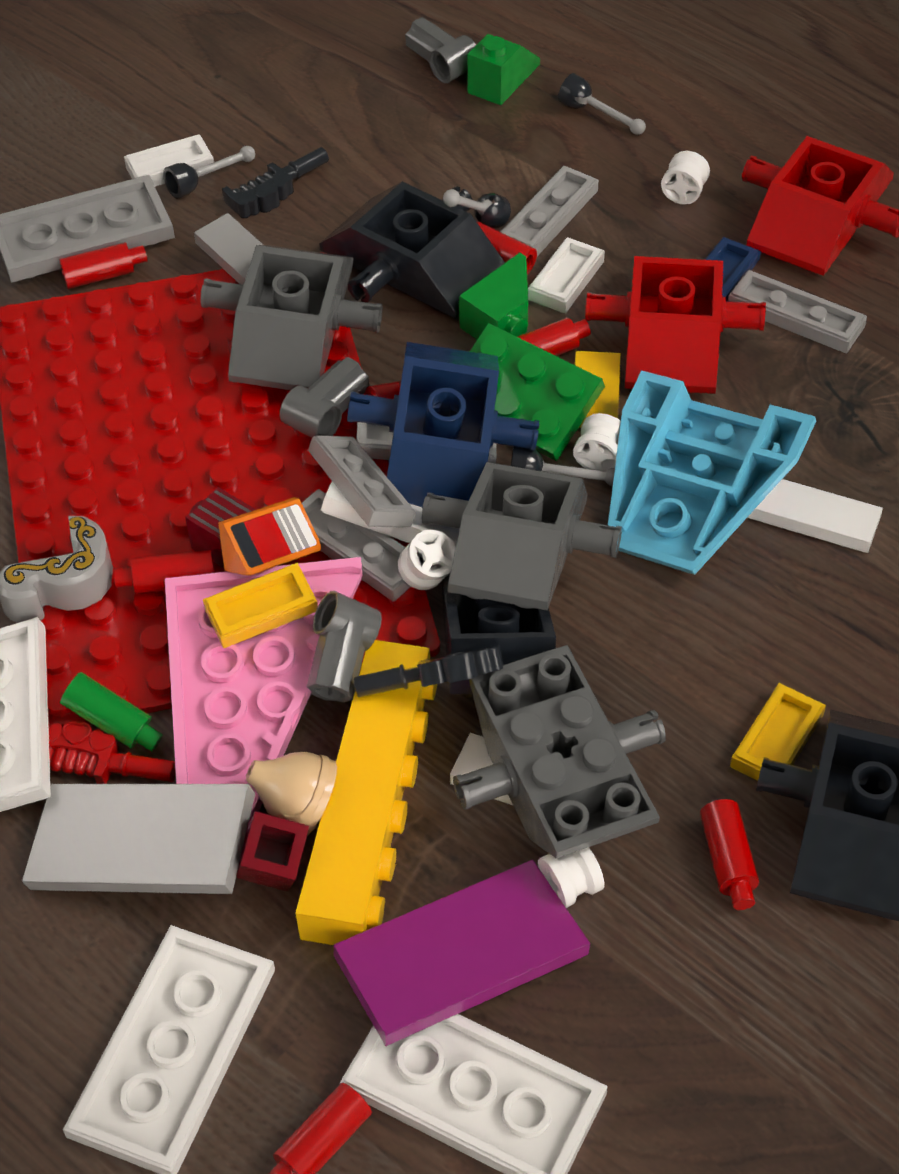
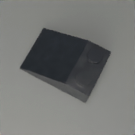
[442,572,556,698]

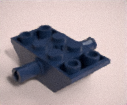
[347,342,539,508]

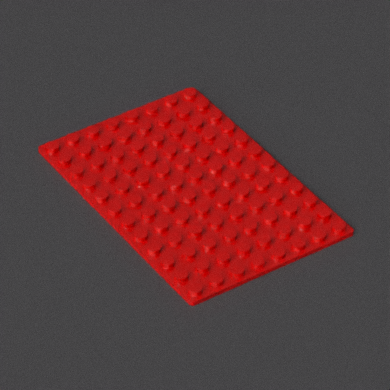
[0,252,440,727]

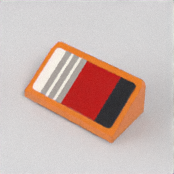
[218,497,321,576]

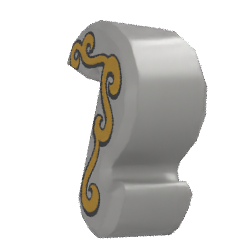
[0,516,113,623]

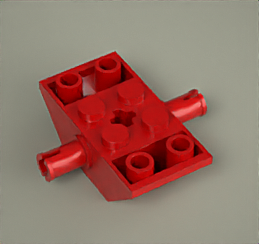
[742,136,899,276]
[585,256,766,394]

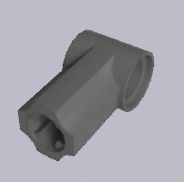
[405,17,476,83]
[280,357,370,438]
[306,591,382,703]

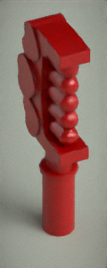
[48,721,176,784]

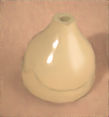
[245,752,337,836]

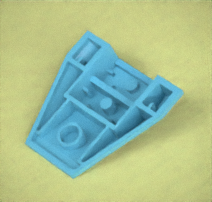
[608,370,816,575]

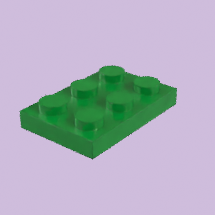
[470,323,605,461]

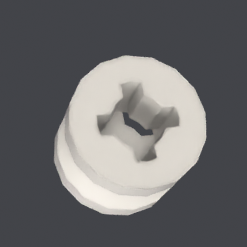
[661,151,710,204]
[573,413,621,471]
[398,530,456,590]
[538,847,604,908]

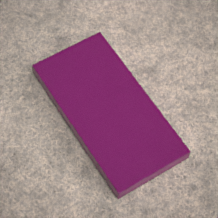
[333,860,590,1046]

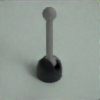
[558,73,646,135]
[163,146,255,199]
[443,189,511,228]
[511,446,615,487]

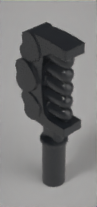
[222,147,329,218]
[354,643,504,698]

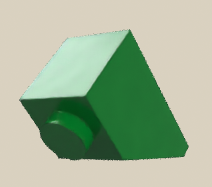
[467,34,540,105]
[459,253,528,340]

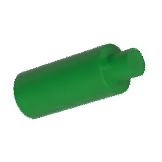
[60,672,163,752]

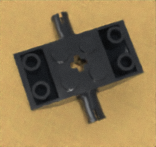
[319,181,505,318]
[756,709,899,921]

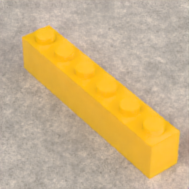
[295,640,437,945]

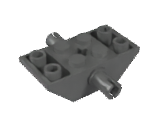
[201,245,383,390]
[422,462,622,611]
[453,645,666,858]

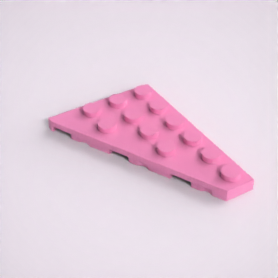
[165,557,363,841]

